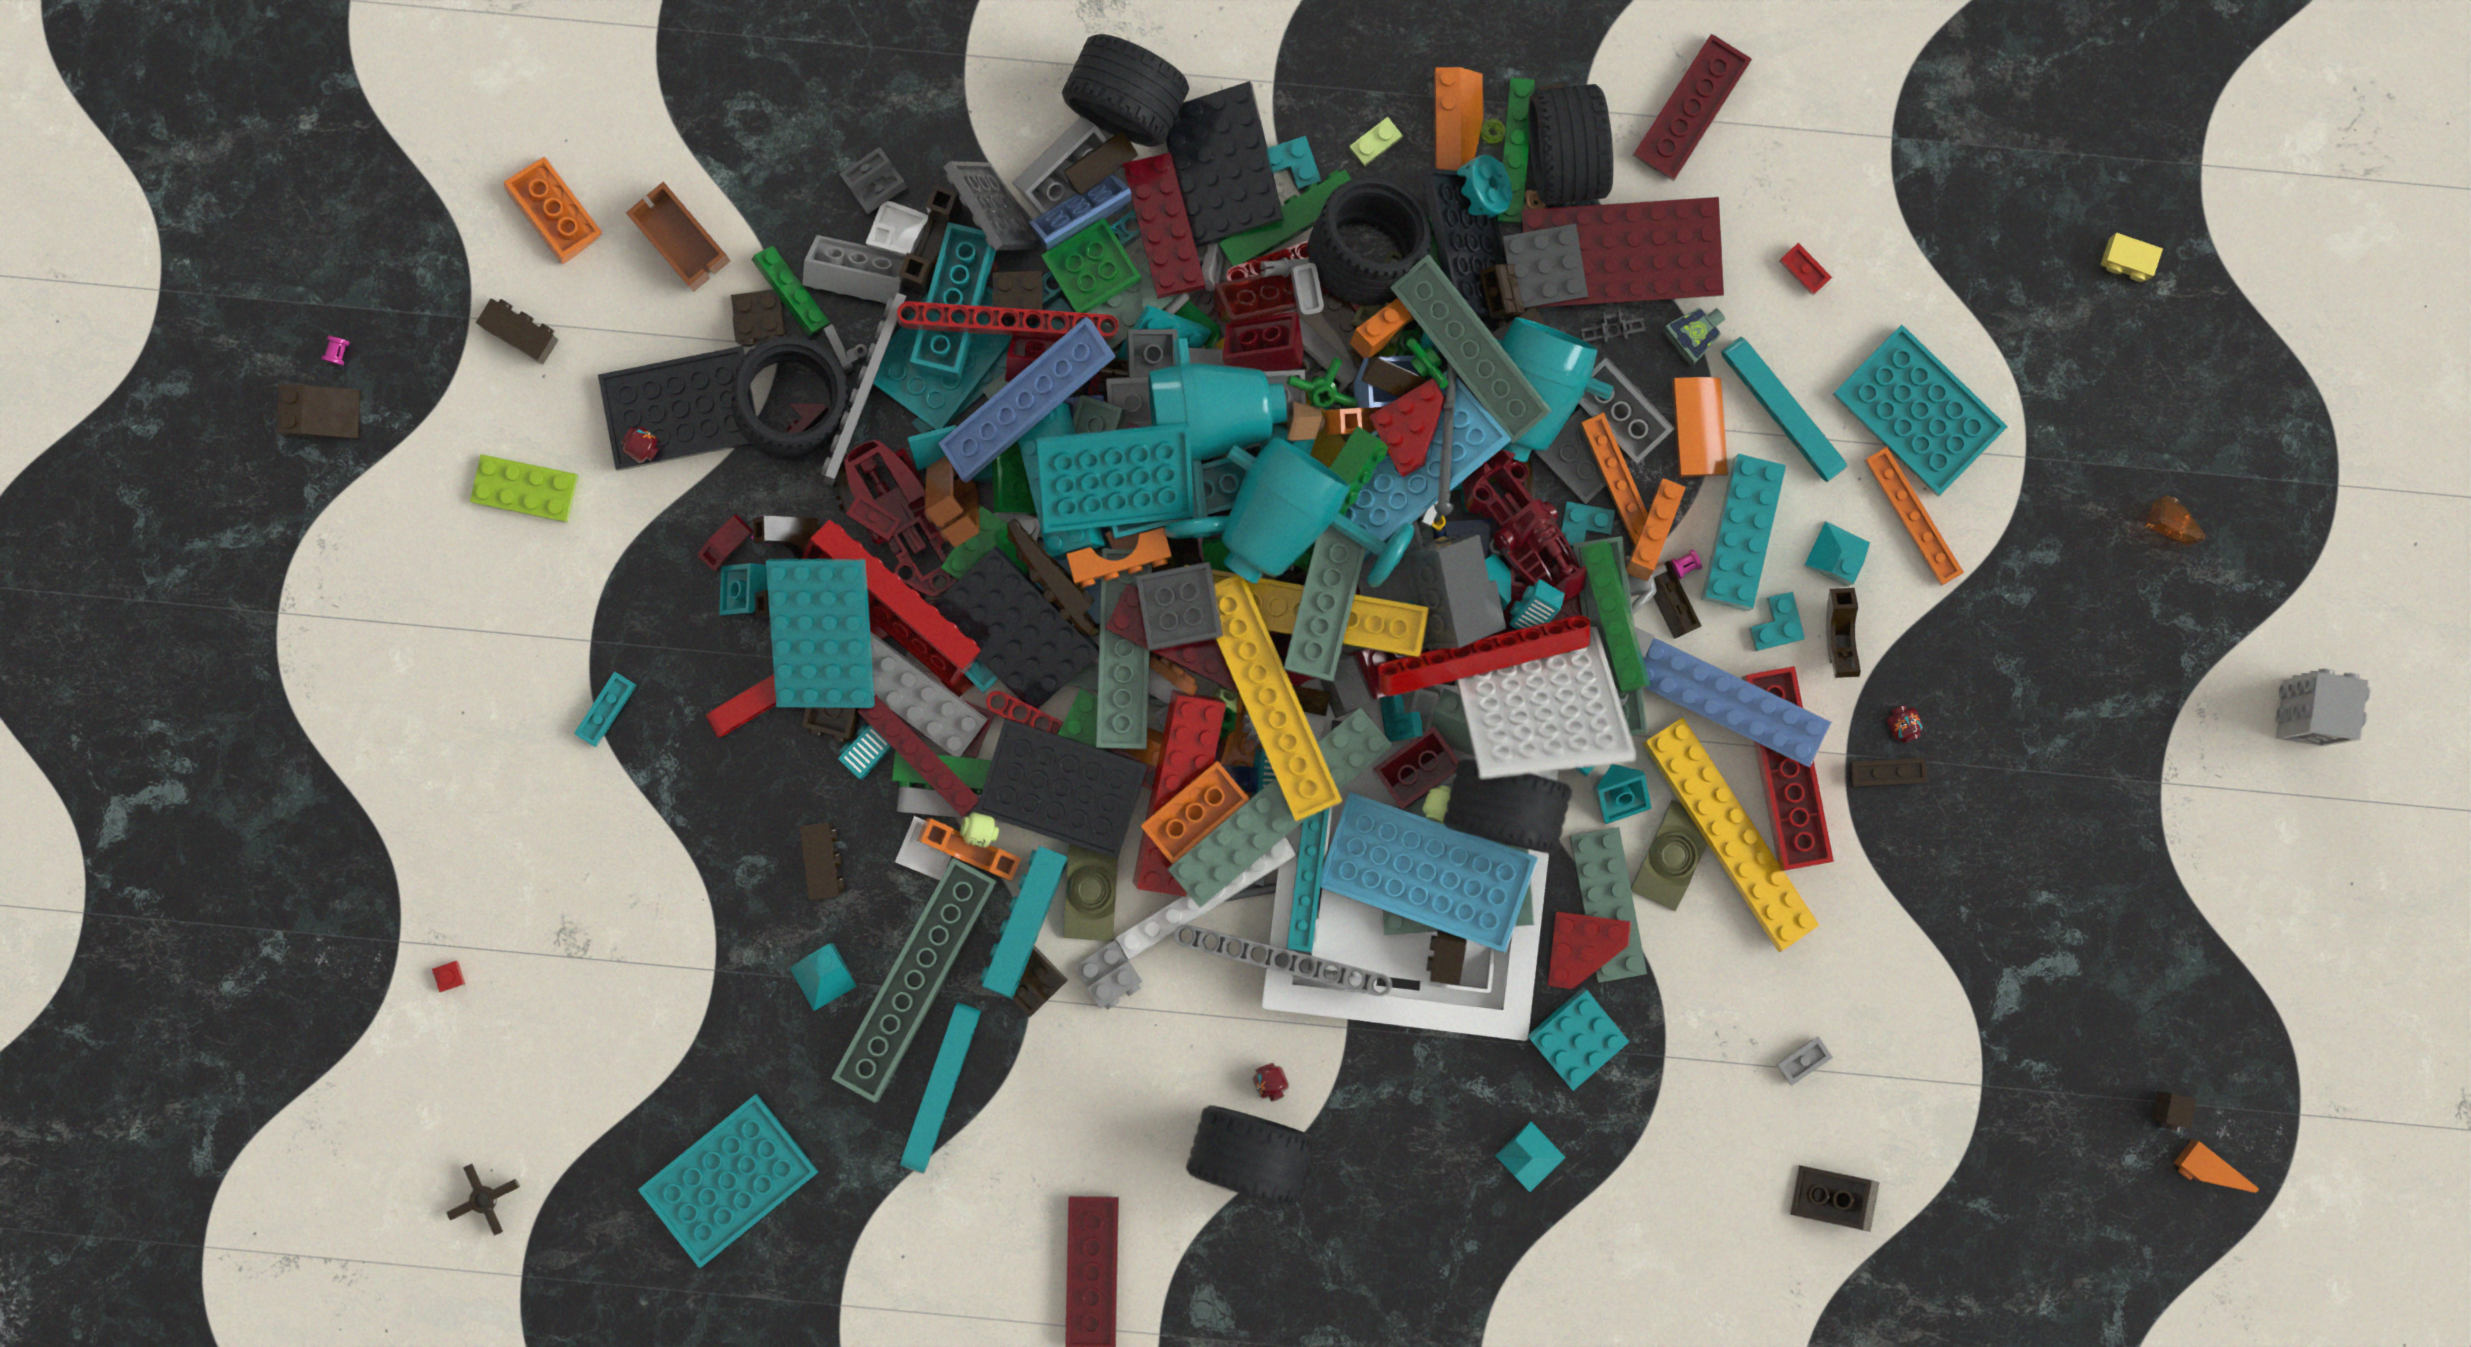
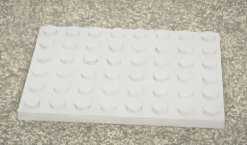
[1457,626,1635,778]

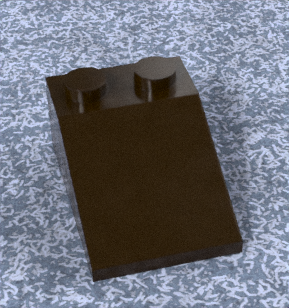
[277,384,361,439]
[1790,1165,1880,1232]

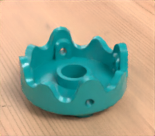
[1457,155,1513,218]

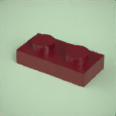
[846,493,902,541]

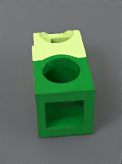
[1211,687,1238,739]

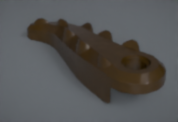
[1007,518,1100,636]

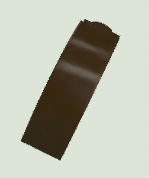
[1826,588,1861,678]

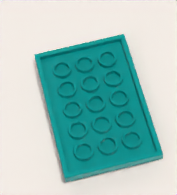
[873,286,1015,430]
[1832,324,2008,496]
[1036,423,1194,533]
[766,559,875,708]
[638,1094,819,1268]

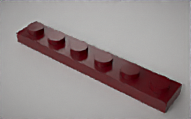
[858,695,980,818]

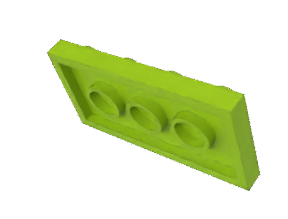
[470,454,578,523]

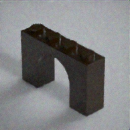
[898,184,963,295]
[753,516,820,618]

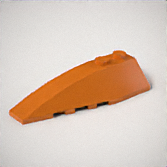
[1434,67,1483,170]

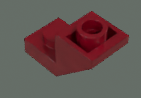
[697,514,753,572]

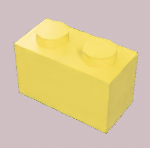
[2101,233,2163,282]

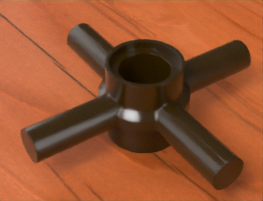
[447,1163,520,1236]

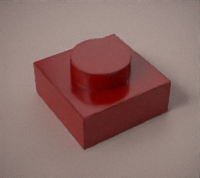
[432,961,465,993]

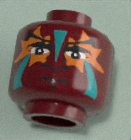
[621,426,659,463]
[1887,705,1924,743]
[1253,1063,1289,1102]

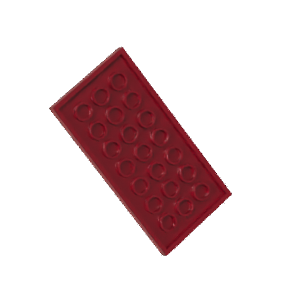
[1522,197,1724,309]

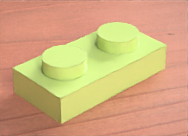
[1349,117,1403,167]

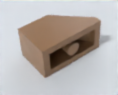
[1286,401,1325,441]

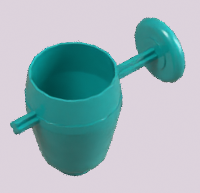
[1420,317,1614,462]
[1148,338,1287,539]
[1222,437,1415,588]

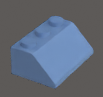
[1354,355,1432,408]

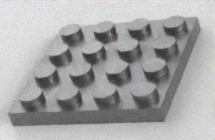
[943,161,1041,250]

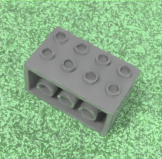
[2275,669,2370,746]

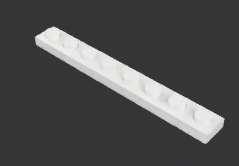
[1116,836,1298,959]

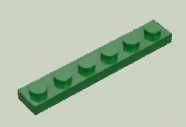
[1497,78,1535,225]

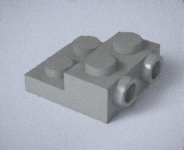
[1074,940,1142,1010]

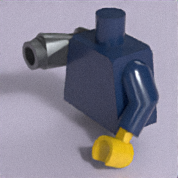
[1432,515,1503,559]

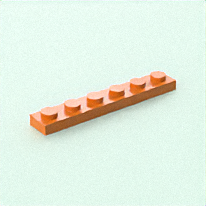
[1580,412,1648,547]
[1864,447,1964,586]

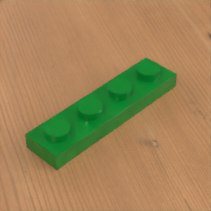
[751,246,830,337]

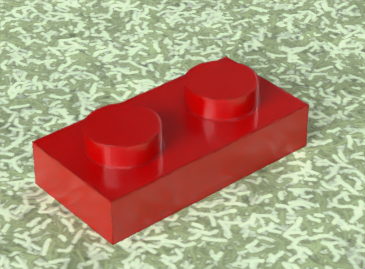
[1780,243,1832,296]

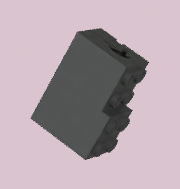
[1403,534,1506,648]

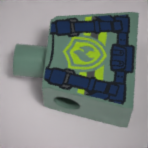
[1663,308,1725,367]

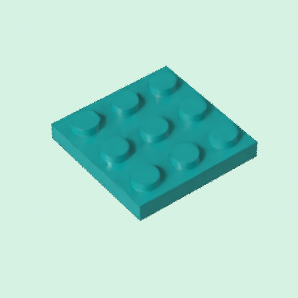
[1527,987,1629,1091]

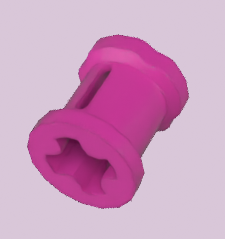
[321,336,350,366]
[1670,549,1703,579]

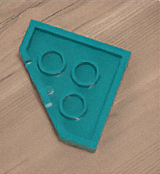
[1115,305,1211,360]

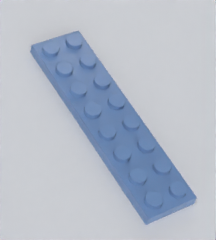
[938,317,1116,483]
[1643,637,1832,767]

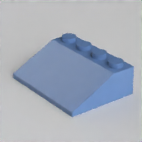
[1029,174,1131,251]

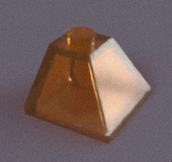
[2144,496,2206,546]

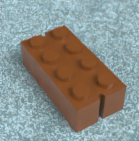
[626,181,731,292]
[924,455,979,548]

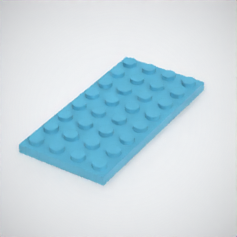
[1345,371,1511,564]
[1320,792,1539,953]

